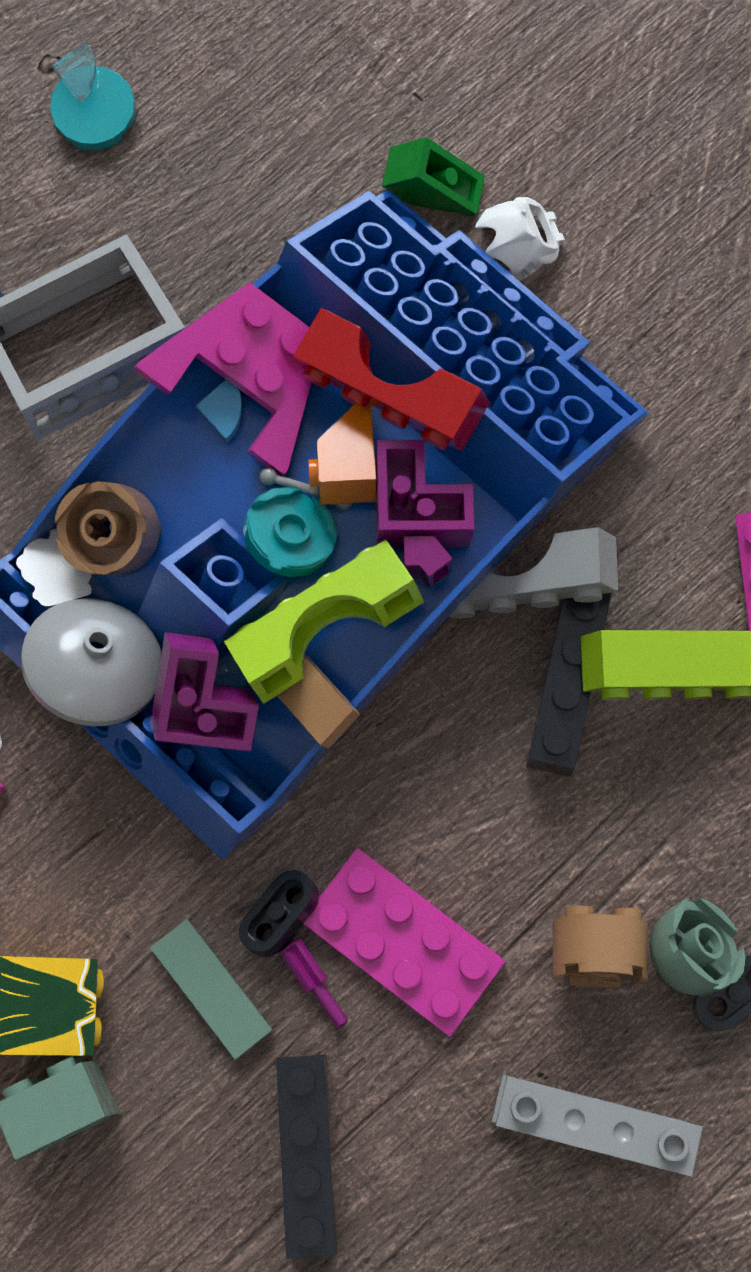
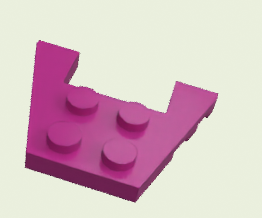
[133,282,311,476]

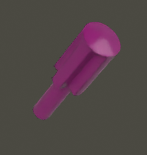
[279,938,348,1028]

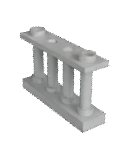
[491,1074,703,1177]

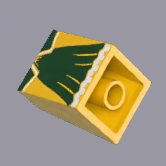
[0,956,104,1056]

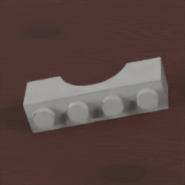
[448,527,618,619]

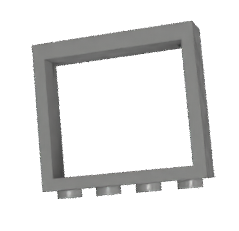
[0,234,185,440]

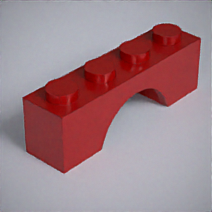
[293,308,490,452]

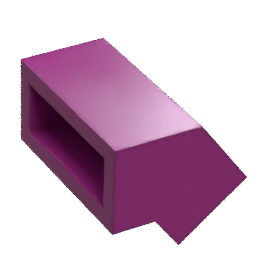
[404,536,452,589]

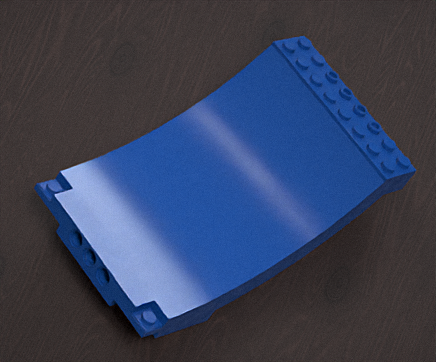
[0,189,648,860]

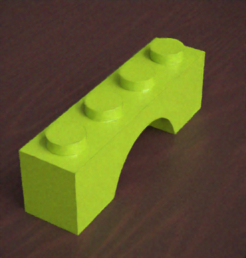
[224,539,424,704]

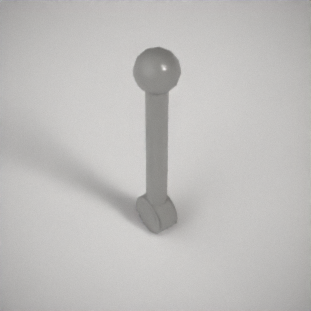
[260,467,352,510]

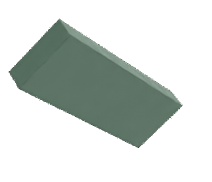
[150,919,273,1060]

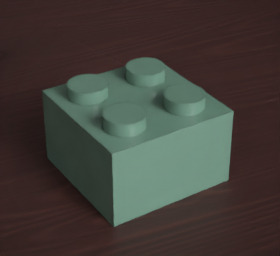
[0,1057,120,1160]

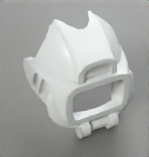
[475,197,565,281]

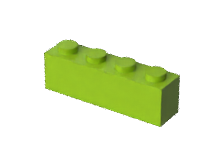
[580,630,751,700]

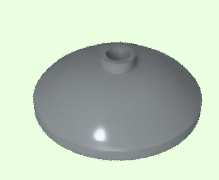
[21,598,162,726]

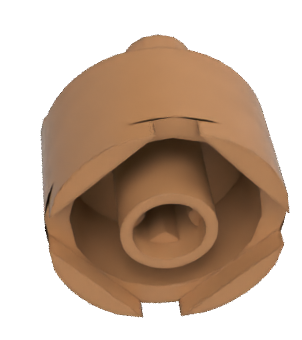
[55,481,162,575]
[552,905,648,988]

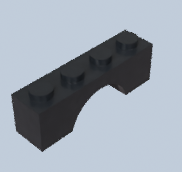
[526,593,612,777]
[276,1055,338,1259]

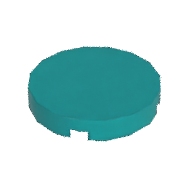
[50,66,136,150]
[243,487,337,577]

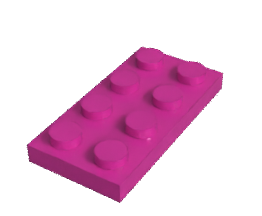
[303,847,506,1037]

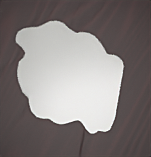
[16,529,92,606]

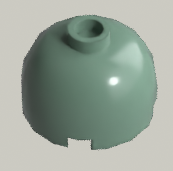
[649,899,746,997]

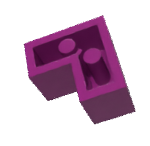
[375,440,475,548]
[150,632,259,751]

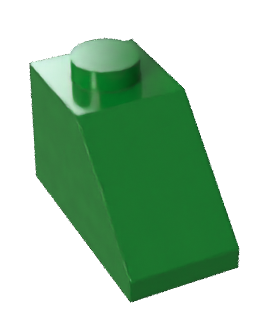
[382,137,485,216]

